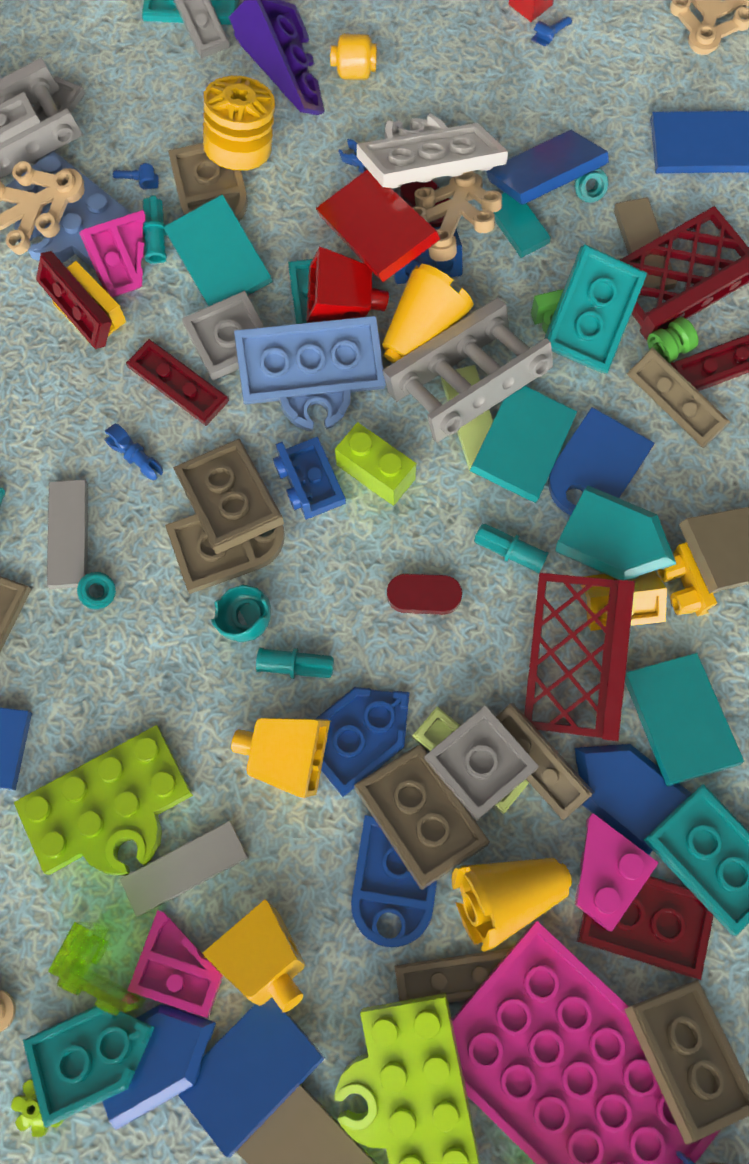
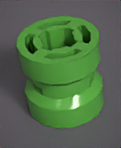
[647,317,698,364]

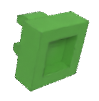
[531,289,564,333]

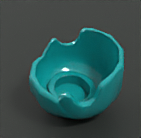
[211,584,271,643]

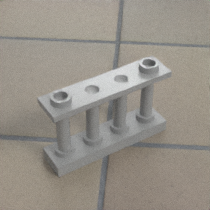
[0,57,83,179]
[382,297,553,443]

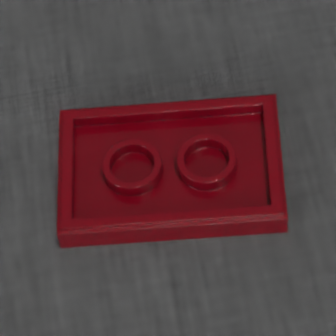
[576,876,714,980]

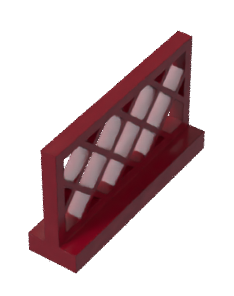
[620,206,749,341]
[524,572,635,741]

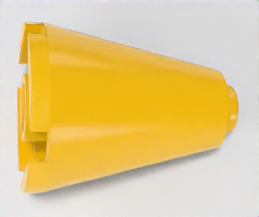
[382,264,474,363]
[452,858,572,952]

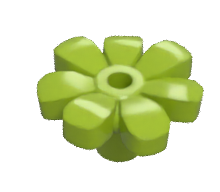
[11,1079,64,1137]

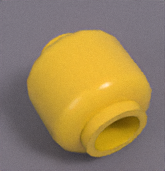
[330,33,377,80]

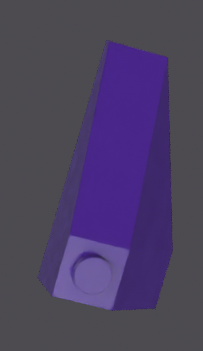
[229,0,325,115]

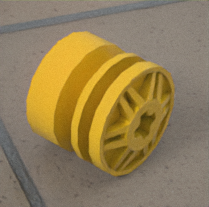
[203,75,275,171]

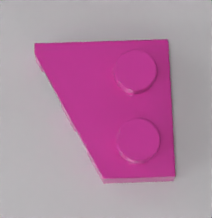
[79,210,145,298]
[575,813,658,931]
[127,910,223,1018]

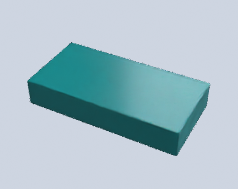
[494,193,551,258]

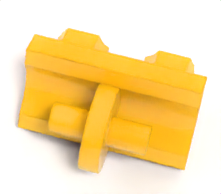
[657,542,719,617]

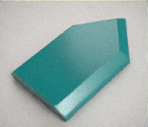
[555,485,676,581]
[23,1003,155,1128]

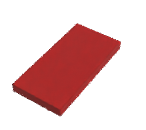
[316,169,440,282]

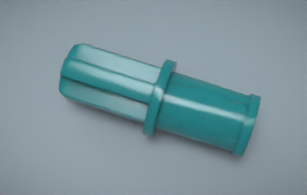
[142,195,167,264]
[474,524,549,574]
[256,647,334,679]

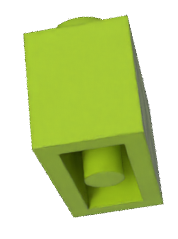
[335,422,416,506]

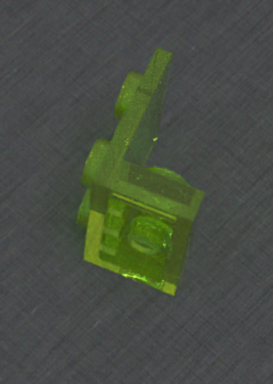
[48,922,146,1016]

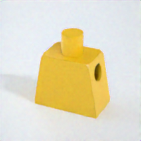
[231,718,330,798]
[203,899,306,1012]

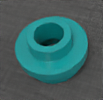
[574,168,608,203]
[77,572,116,610]

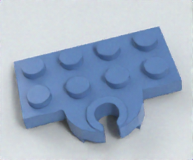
[6,151,144,270]
[234,316,386,431]

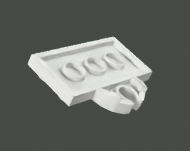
[357,113,508,188]

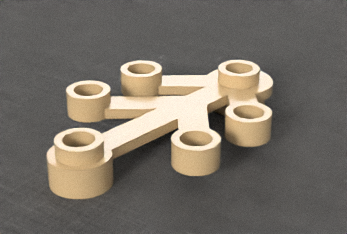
[670,0,749,55]
[0,161,85,255]
[412,171,502,262]

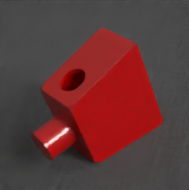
[306,247,389,323]

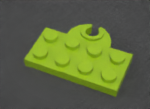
[13,725,193,876]
[334,993,481,1164]

